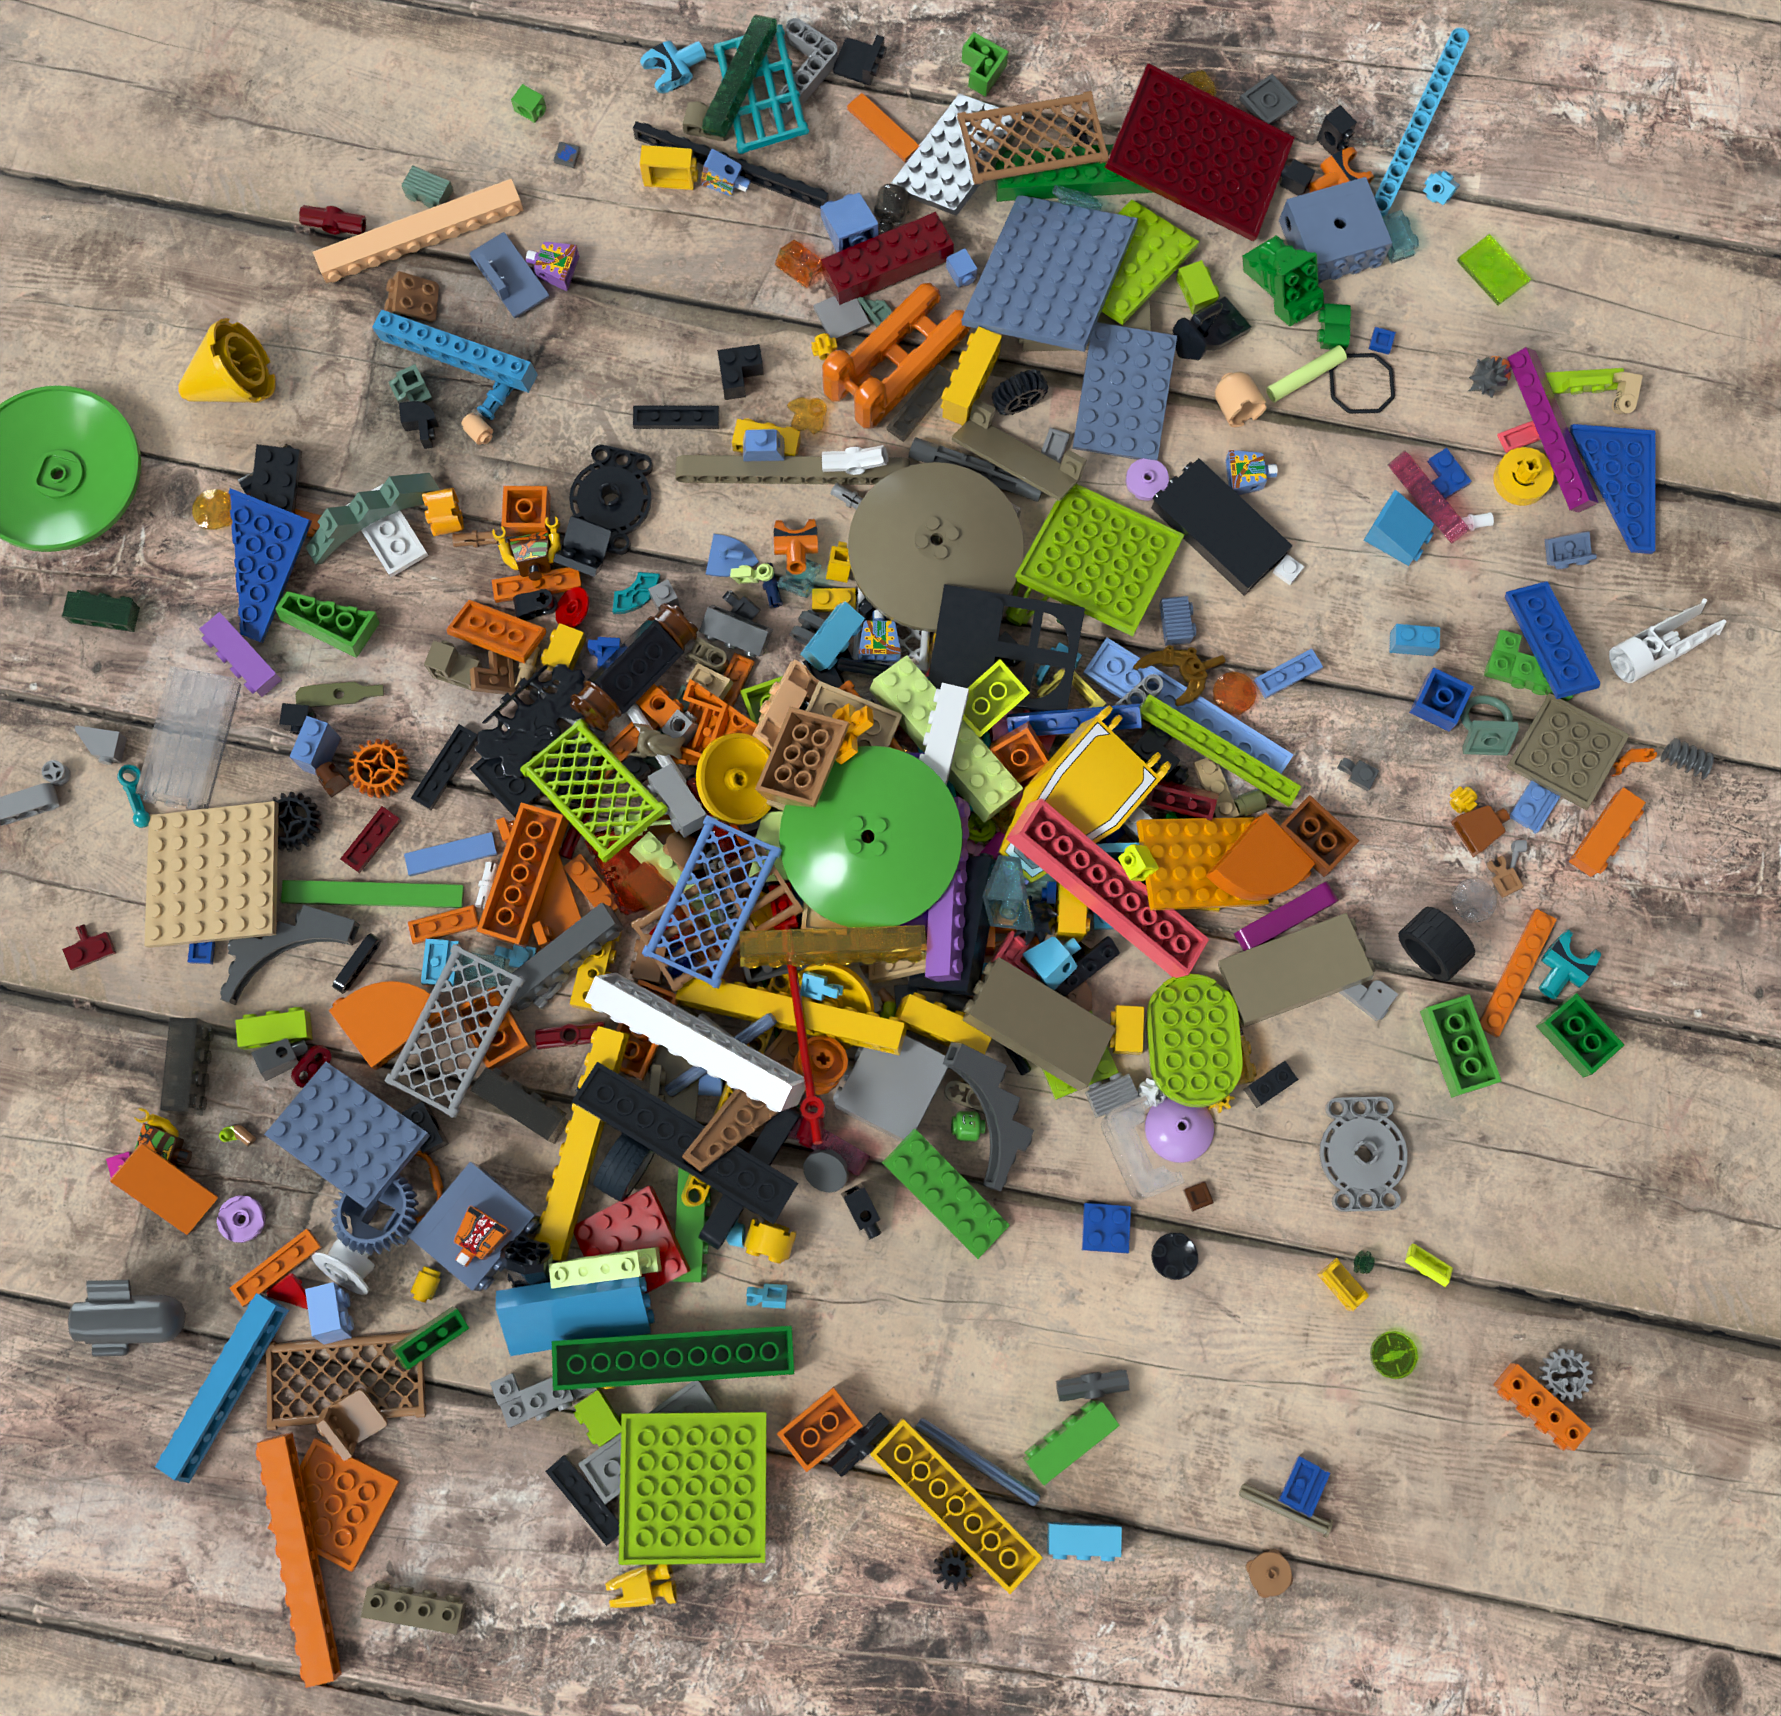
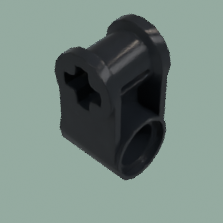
[513,589,558,621]

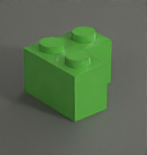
[961,32,1009,97]

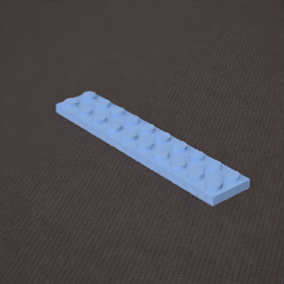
[1083,638,1293,774]

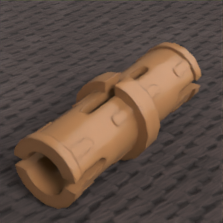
[452,530,498,548]

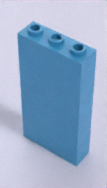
[496,1276,655,1356]

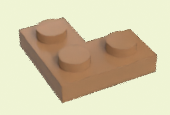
[470,650,515,695]

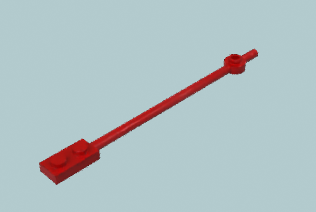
[768,882,826,1145]

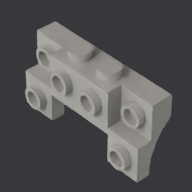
[490,1373,599,1428]

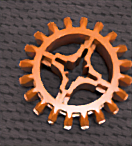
[348,738,410,799]

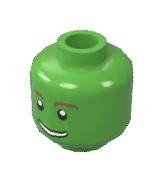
[951,1111,985,1142]

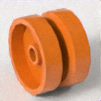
[792,1035,848,1095]

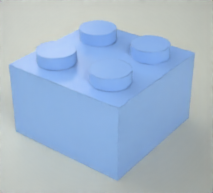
[305,1282,354,1344]

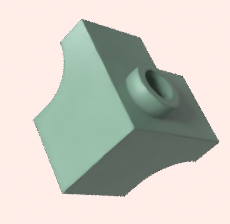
[388,364,433,403]

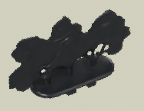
[475,663,585,778]

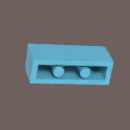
[800,601,865,671]
[1047,1522,1122,1561]

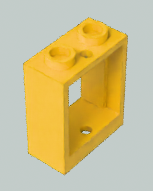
[640,145,699,190]

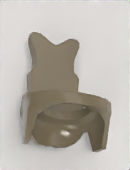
[628,723,685,759]

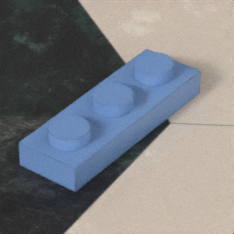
[1254,649,1323,699]

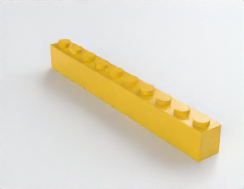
[675,974,907,1056]
[534,1026,630,1261]

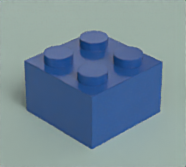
[1409,667,1474,732]

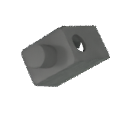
[251,1038,309,1081]

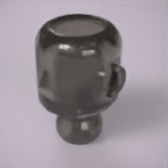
[873,183,910,235]

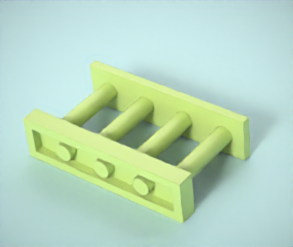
[548,1247,662,1288]

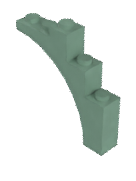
[305,473,440,565]

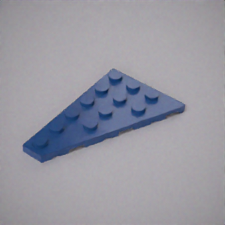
[1570,424,1655,554]
[229,488,312,643]

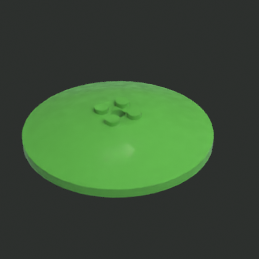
[0,385,141,552]
[779,746,963,930]

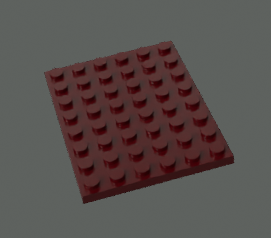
[1104,63,1295,242]

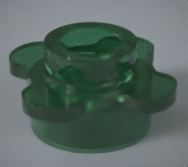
[1354,1250,1375,1274]

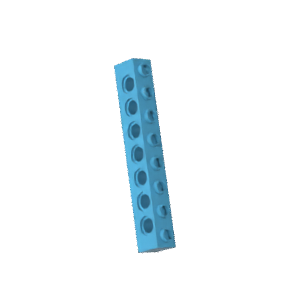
[372,309,538,393]

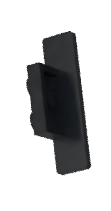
[1054,936,1120,997]

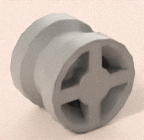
[42,760,70,786]

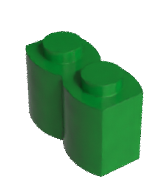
[1317,303,1351,351]

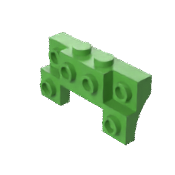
[1484,629,1573,701]

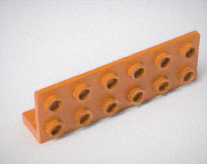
[496,817,581,948]

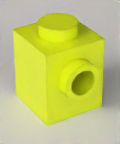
[1118,844,1159,881]

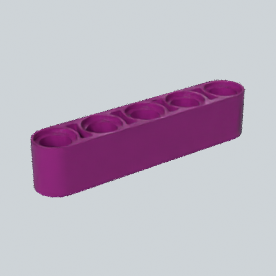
[1233,881,1339,951]

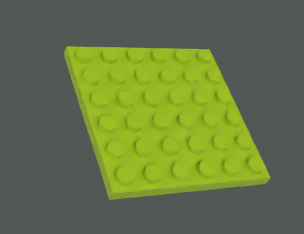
[1015,484,1184,637]
[619,1412,766,1565]

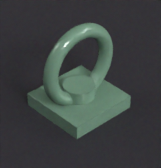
[1460,695,1519,756]

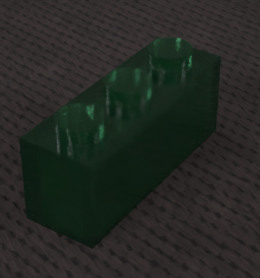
[62,590,140,632]

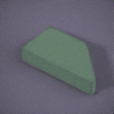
[857,297,893,327]

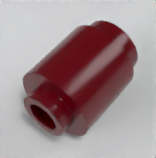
[796,1111,825,1148]

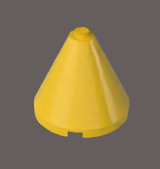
[178,318,276,403]

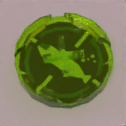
[1370,1331,1418,1379]

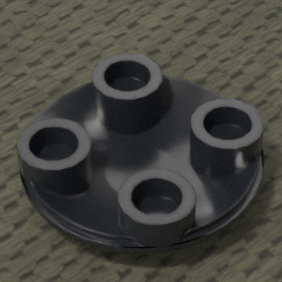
[1151,1233,1198,1280]

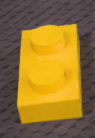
[812,588,856,612]

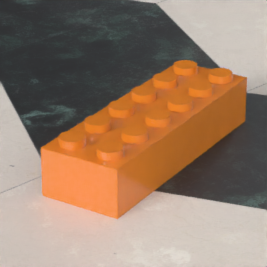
[477,802,569,948]

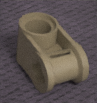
[685,637,729,674]

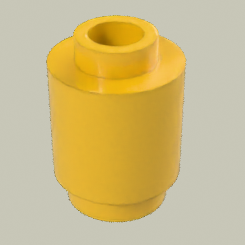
[410,1266,441,1303]

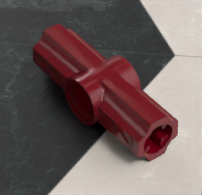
[299,205,367,235]
[535,1022,605,1050]

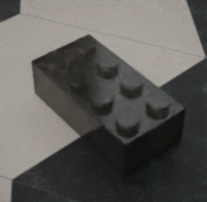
[160,1017,214,1116]
[471,1066,569,1144]

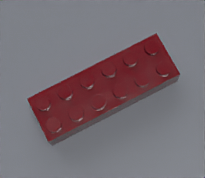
[821,212,954,305]

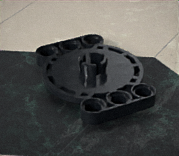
[569,444,653,555]

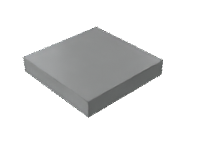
[813,296,870,341]

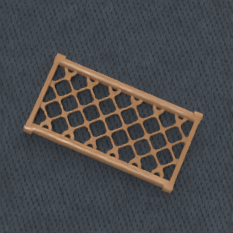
[957,91,1109,185]
[265,1329,427,1431]

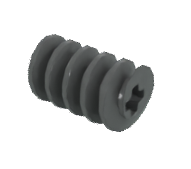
[1660,738,1714,780]

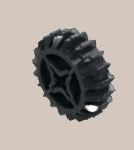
[991,369,1049,416]
[272,792,322,852]

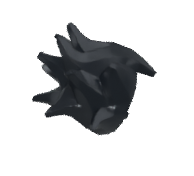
[1013,895,1058,946]

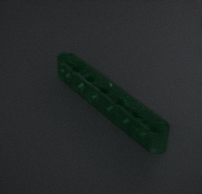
[702,15,777,137]

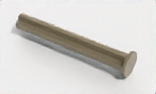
[1239,1483,1333,1538]

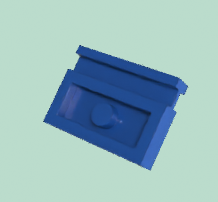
[1278,1456,1330,1518]

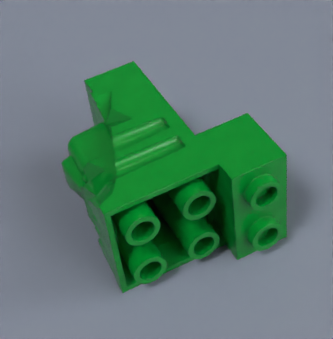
[1242,235,1324,327]

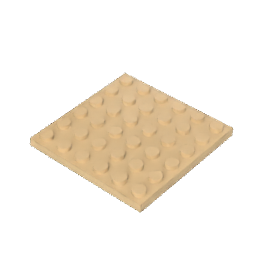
[144,801,279,948]

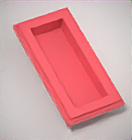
[1497,421,1541,453]

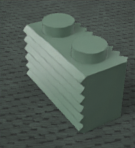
[401,165,453,208]

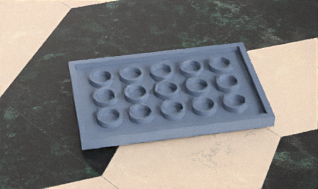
[1072,322,1177,461]
[264,1062,430,1211]

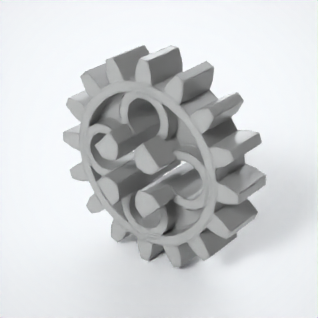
[1539,1349,1593,1401]

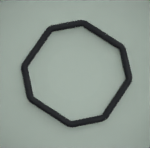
[1329,353,1395,414]

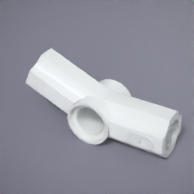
[822,445,889,475]

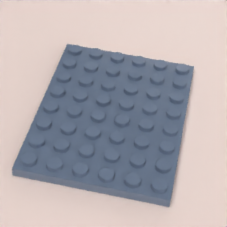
[961,196,1138,352]

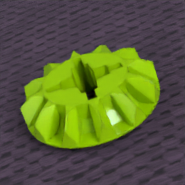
[967,813,996,844]

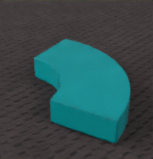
[612,572,661,614]

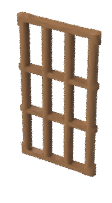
[631,845,803,992]

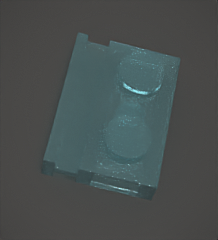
[1052,185,1103,211]
[454,953,506,989]

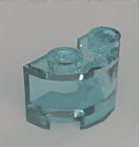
[778,559,822,598]

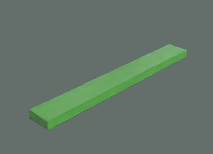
[281,880,464,908]

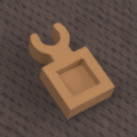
[1487,855,1524,898]

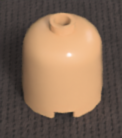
[1215,372,1267,427]

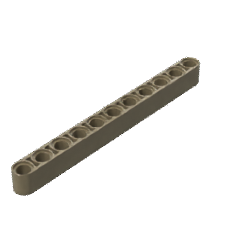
[675,455,910,485]

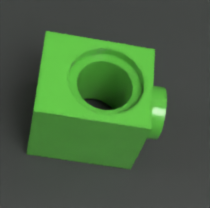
[511,84,546,123]

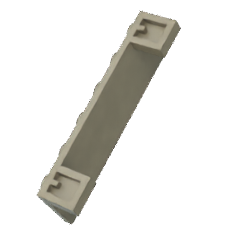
[951,399,1087,501]

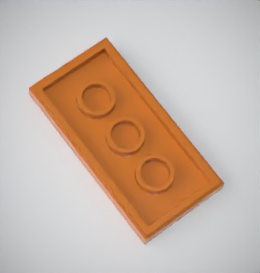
[446,600,546,664]
[110,1142,218,1235]

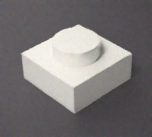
[1273,554,1304,585]

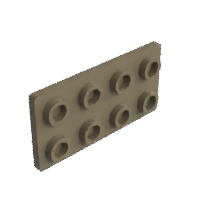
[649,1045,699,1121]

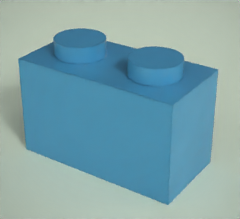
[1389,624,1440,656]

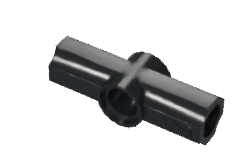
[828,1412,894,1478]

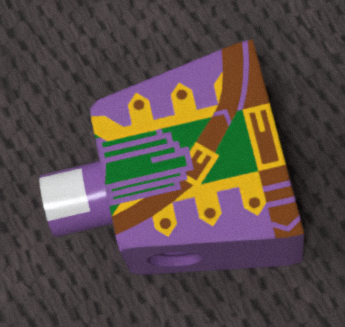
[526,242,580,291]

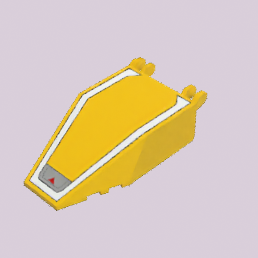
[999,705,1171,883]

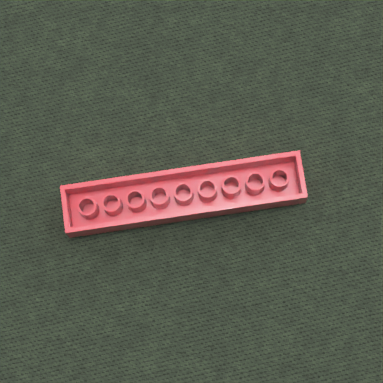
[1006,798,1209,978]

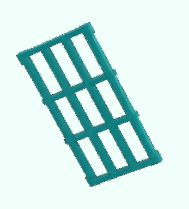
[713,24,809,154]

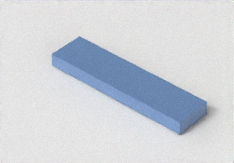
[404,832,498,877]

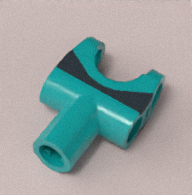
[1538,929,1601,999]

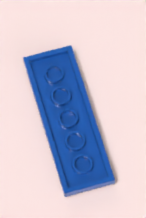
[1505,581,1600,699]

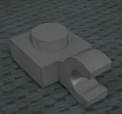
[1337,757,1379,791]

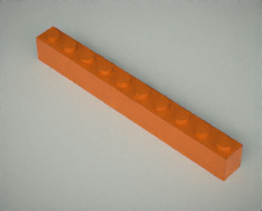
[256,1432,342,1688]

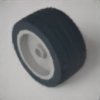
[593,1133,655,1202]

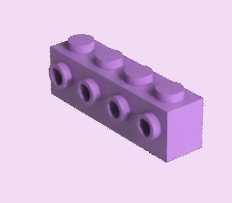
[199,612,282,697]

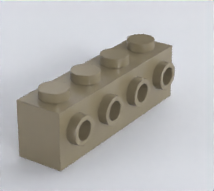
[361,1581,467,1635]

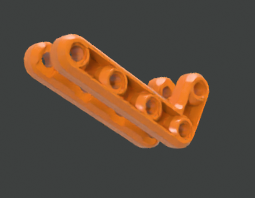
[822,283,971,429]

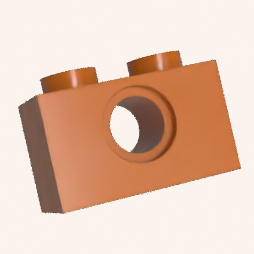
[636,684,684,729]

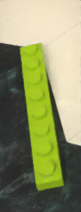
[1141,694,1301,807]

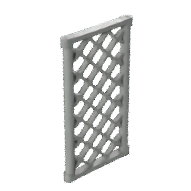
[384,944,525,1118]

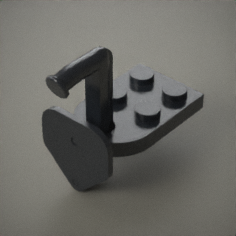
[1173,296,1252,361]

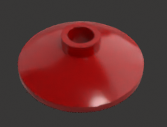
[555,587,590,628]

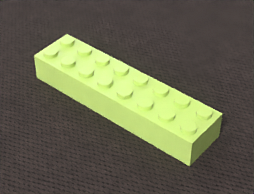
[869,655,1023,823]

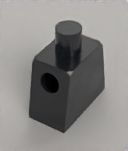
[840,1183,881,1239]

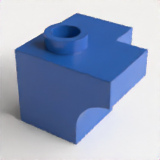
[588,637,622,668]

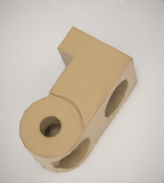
[1612,372,1643,414]

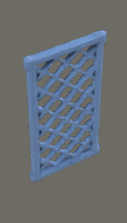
[642,815,783,989]

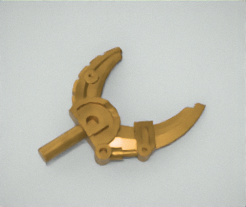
[1133,645,1225,706]

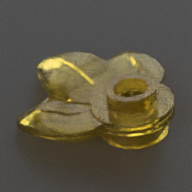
[787,397,827,434]

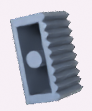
[1159,596,1196,646]

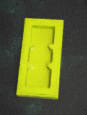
[1404,1243,1453,1287]

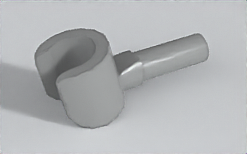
[1509,840,1527,870]

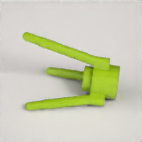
[1005,581,1049,626]

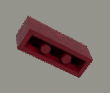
[1146,779,1219,821]

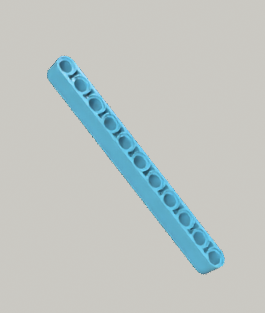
[1374,28,1469,220]

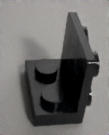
[553,516,612,577]

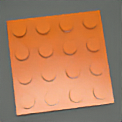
[267,1438,400,1572]

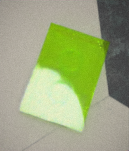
[1456,234,1531,306]

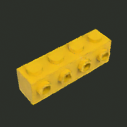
[570,931,622,1013]

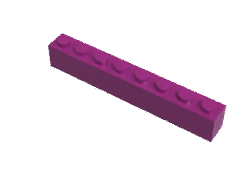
[1507,347,1599,513]

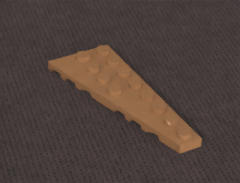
[682,1029,815,1171]

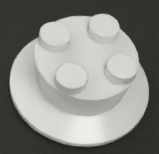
[312,1239,375,1295]

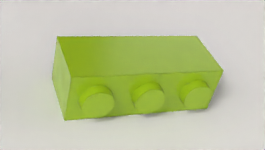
[235,1007,313,1050]

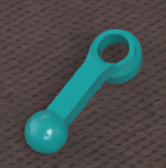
[117,764,150,828]

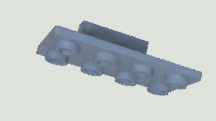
[469,232,549,318]

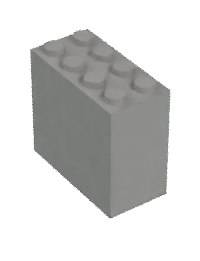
[833,1035,949,1142]

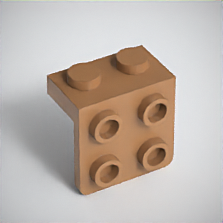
[384,271,439,323]
[316,1388,387,1461]

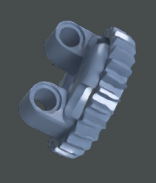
[331,1175,419,1256]

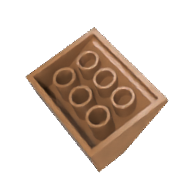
[755,707,850,808]

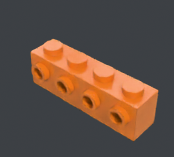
[1568,787,1646,877]
[1493,1363,1592,1451]

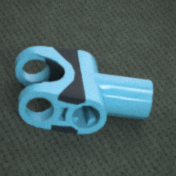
[640,41,706,93]

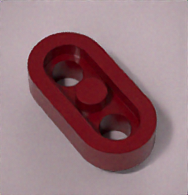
[291,1045,331,1088]

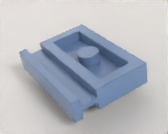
[1509,781,1560,834]

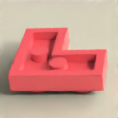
[991,931,1037,979]

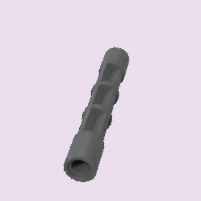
[909,437,1042,502]

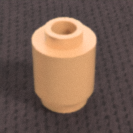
[461,413,493,445]

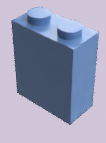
[290,716,341,775]

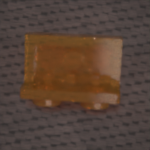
[775,240,822,288]

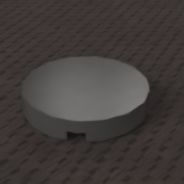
[803,1149,849,1193]

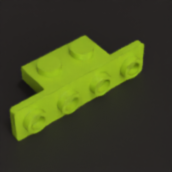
[1545,368,1624,395]

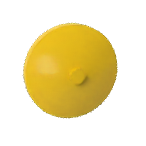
[696,733,772,825]
[786,962,874,1049]

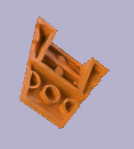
[670,679,758,766]

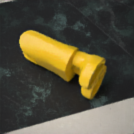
[605,1564,677,1608]

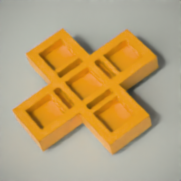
[832,703,874,765]

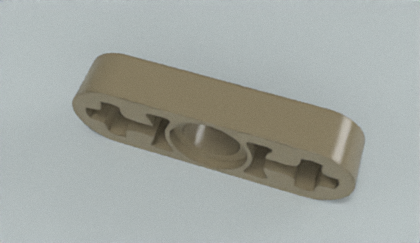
[944,1080,985,1114]

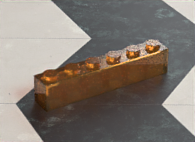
[622,861,740,978]

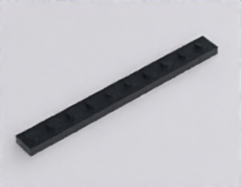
[633,121,829,209]

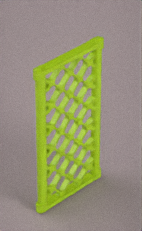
[520,719,668,862]

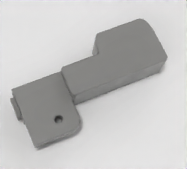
[1327,980,1398,1021]

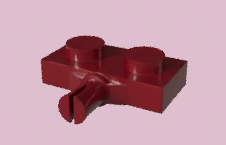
[62,924,116,971]

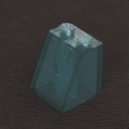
[982,855,1035,931]

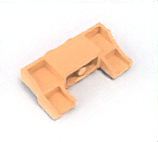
[752,659,819,752]

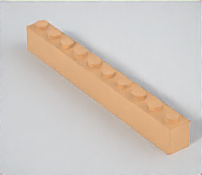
[313,179,524,284]

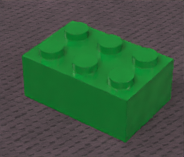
[1536,993,1624,1078]

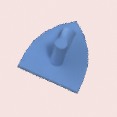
[706,534,759,577]

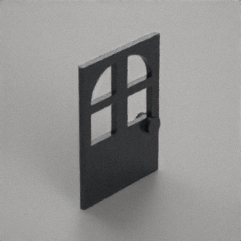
[928,584,1085,712]

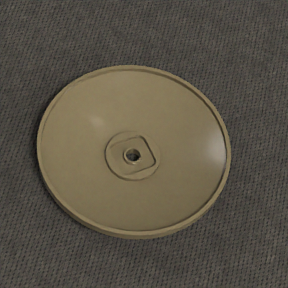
[848,462,1024,632]

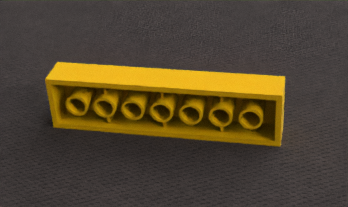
[870,1417,1043,1594]

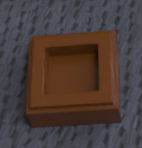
[1183,1181,1214,1212]

